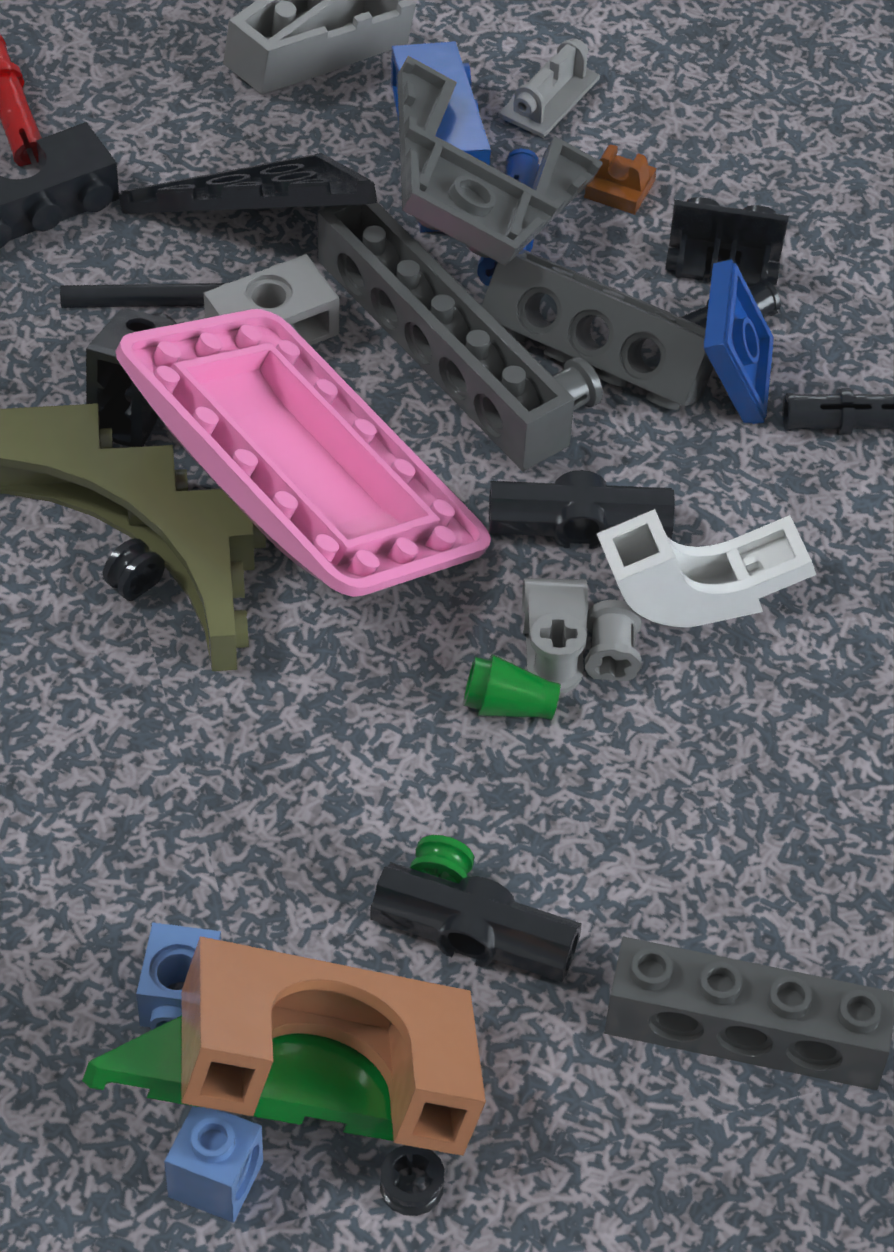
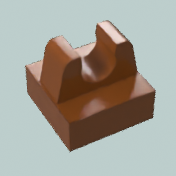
[584,144,657,215]

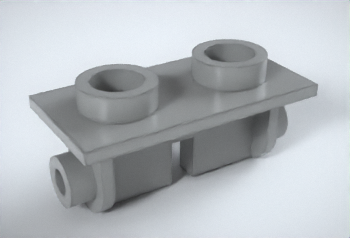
[498,39,600,138]

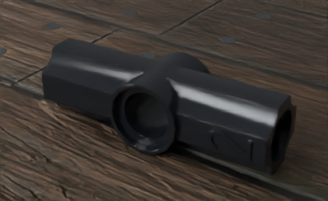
[489,470,675,549]
[370,862,582,982]

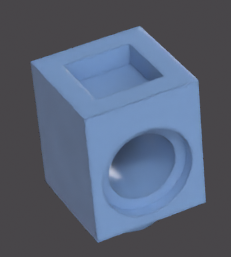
[136,923,221,1030]
[164,1106,263,1223]

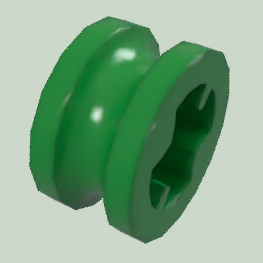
[409,835,475,884]

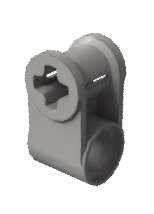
[522,578,588,693]

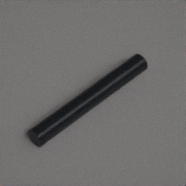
[60,283,225,308]

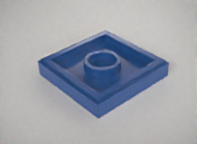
[704,259,774,424]

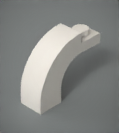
[597,509,816,628]

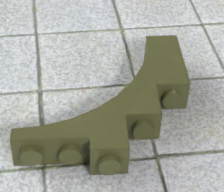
[0,404,266,671]

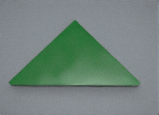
[82,1015,394,1141]

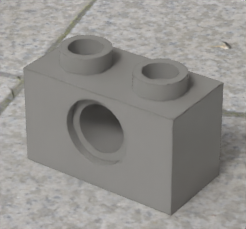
[204,254,339,346]

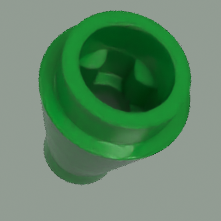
[463,654,561,721]

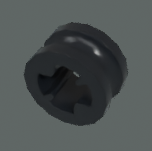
[102,538,165,601]
[380,1145,445,1216]

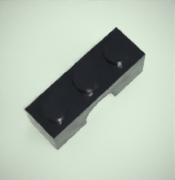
[0,122,119,248]

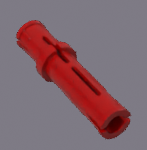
[0,35,42,167]

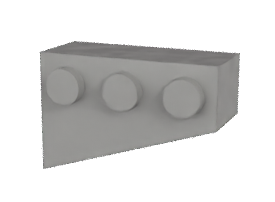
[223,0,416,95]

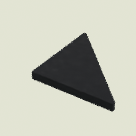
[118,153,377,214]

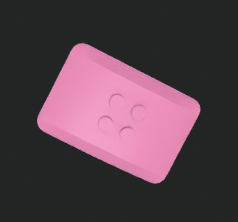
[115,309,491,597]

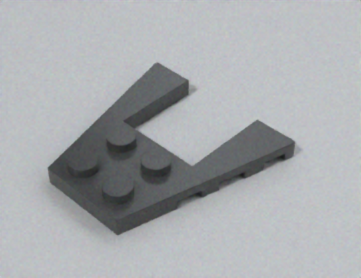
[397,56,603,266]

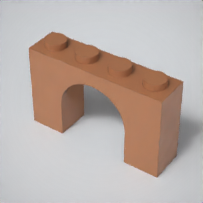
[181,936,486,1156]

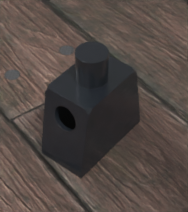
[86,308,177,447]

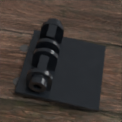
[665,197,789,287]

